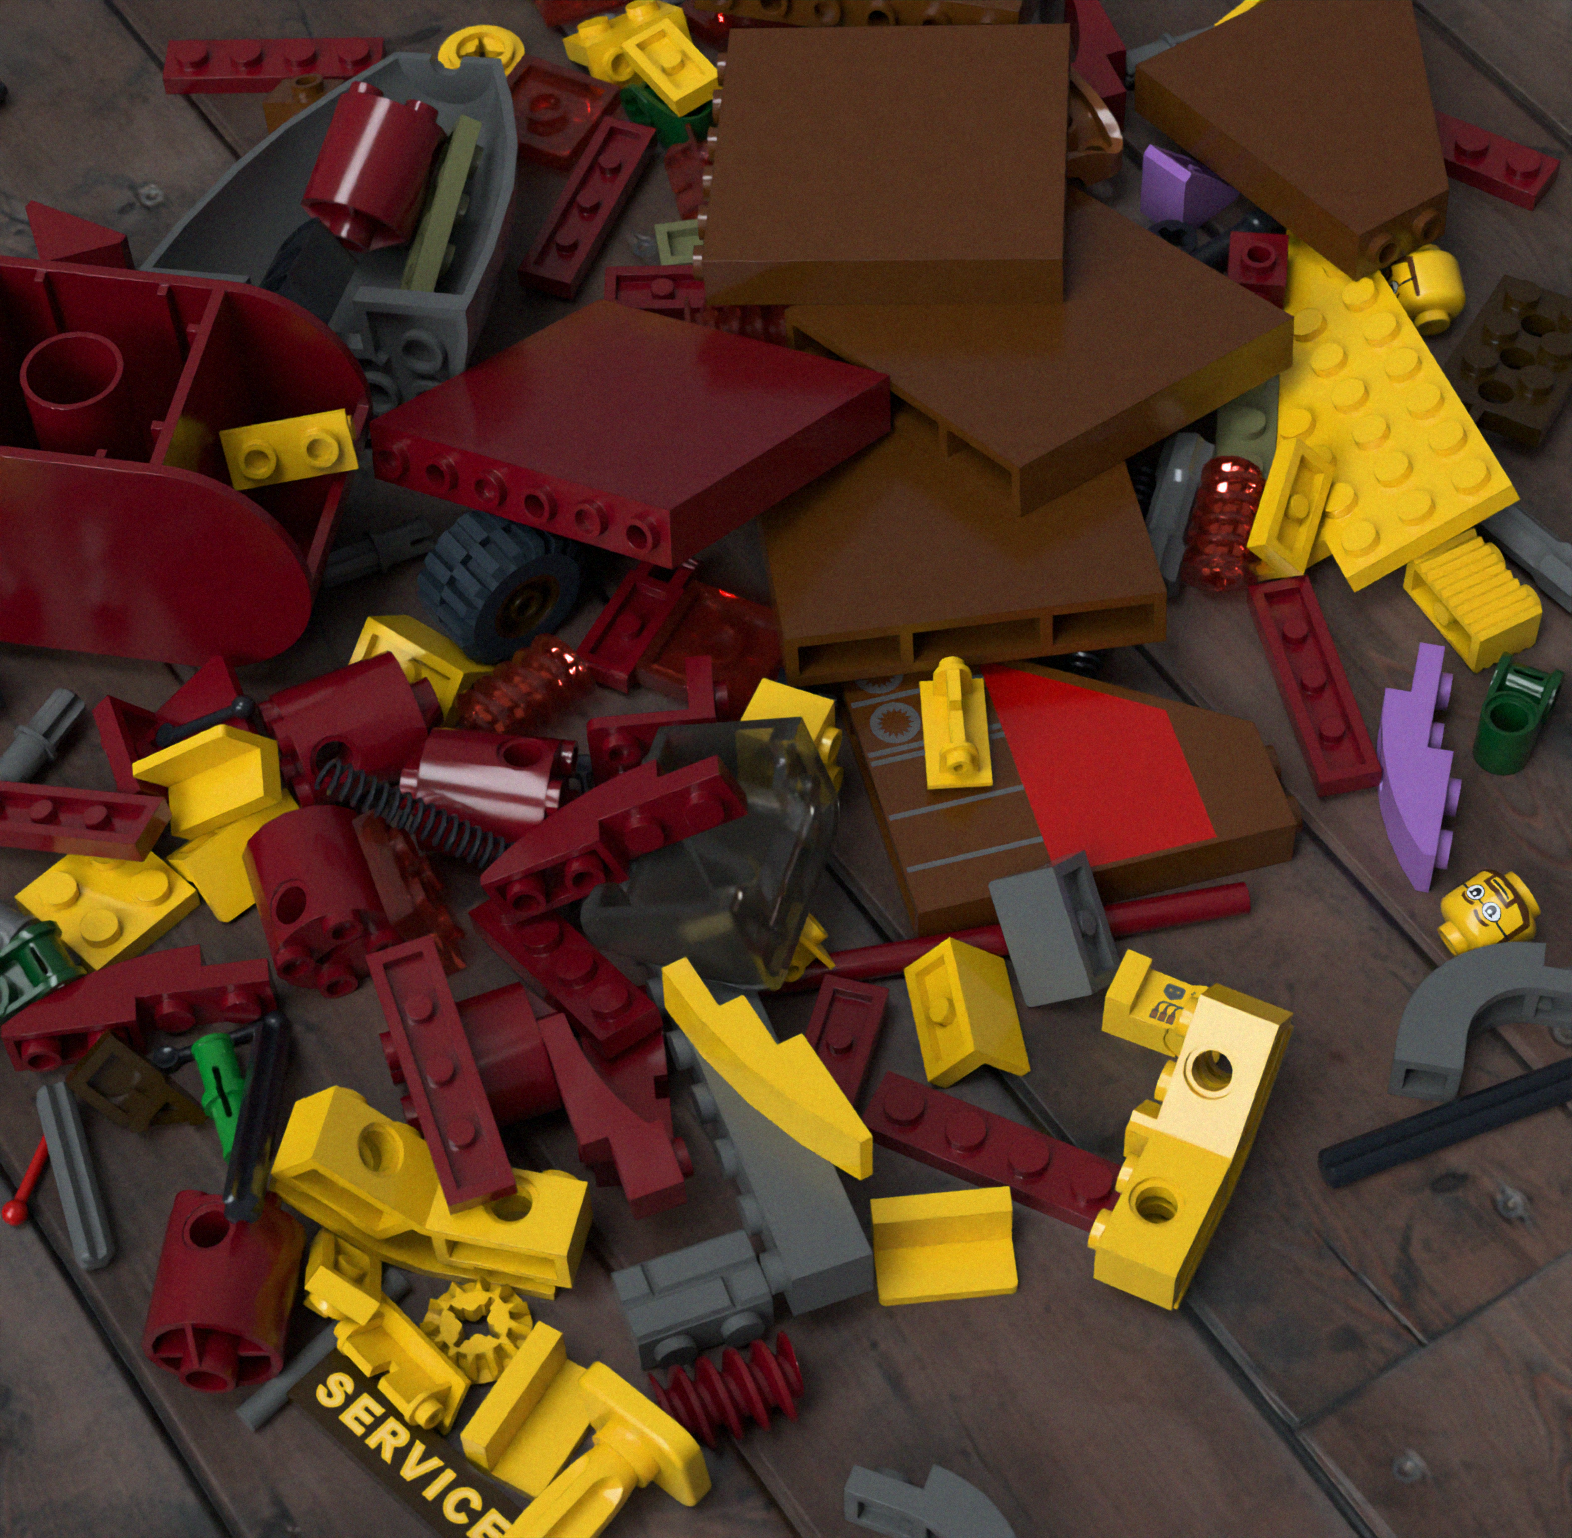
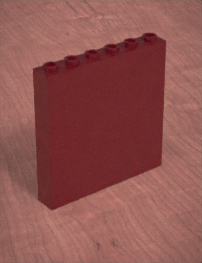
[370,299,891,569]

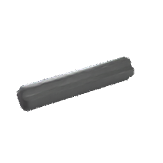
[36,1082,115,1271]

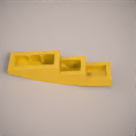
[662,957,873,1181]

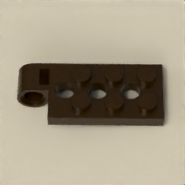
[1441,274,1572,448]

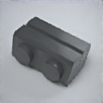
[610,1228,774,1370]

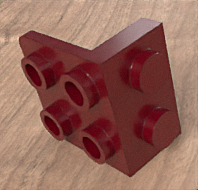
[92,655,259,821]
[586,655,733,787]

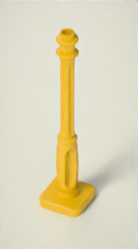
[502,1361,712,1538]

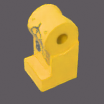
[1101,949,1222,1063]

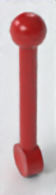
[1,1134,49,1226]

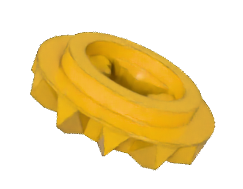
[438,25,526,82]
[419,1275,533,1384]

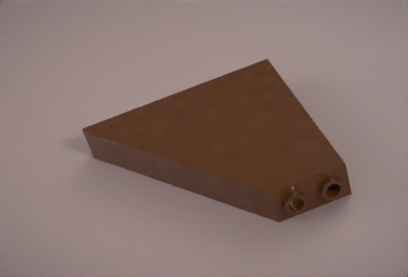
[1134,0,1449,282]

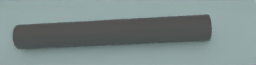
[236,1268,410,1432]

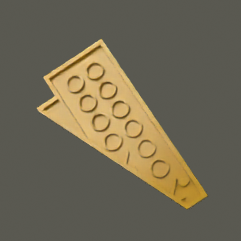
[1276,230,1520,593]

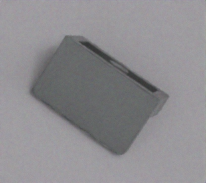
[988,850,1121,1007]

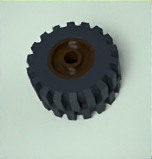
[416,509,587,664]

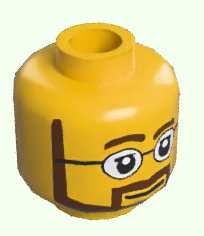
[1384,244,1466,336]
[1437,869,1541,957]

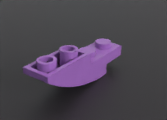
[1376,642,1462,893]

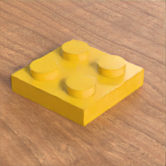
[14,851,201,974]

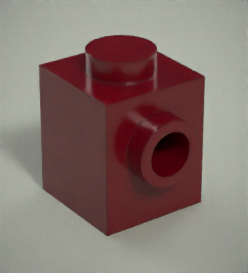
[1226,231,1289,310]

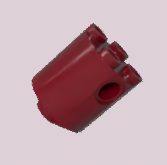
[300,81,448,254]
[257,650,444,808]
[399,726,580,861]
[242,805,405,999]
[379,981,563,1140]
[141,1190,308,1394]

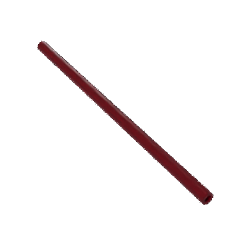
[546,881,1251,1031]

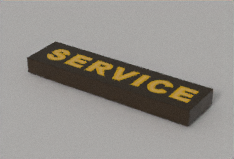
[286,1346,523,1538]

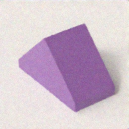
[1140,144,1240,230]

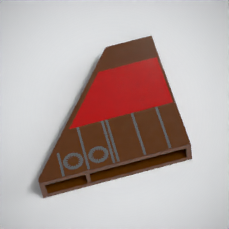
[829,660,1303,938]

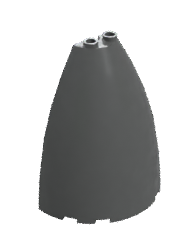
[138,51,519,439]

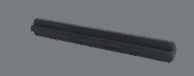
[222,1022,291,1224]
[1317,1056,1572,1188]

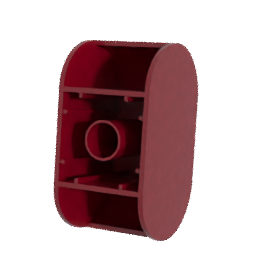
[0,255,374,667]

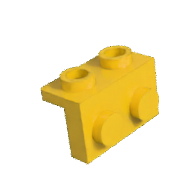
[562,0,693,97]

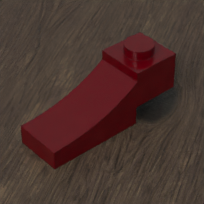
[1064,0,1126,133]
[538,1012,695,1221]

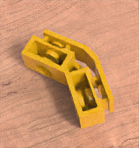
[1087,983,1294,1311]
[267,1085,593,1301]

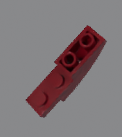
[480,754,748,924]
[1,944,278,1072]

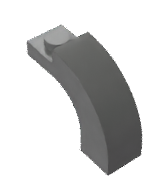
[1387,942,1572,1103]
[843,1464,1017,1538]

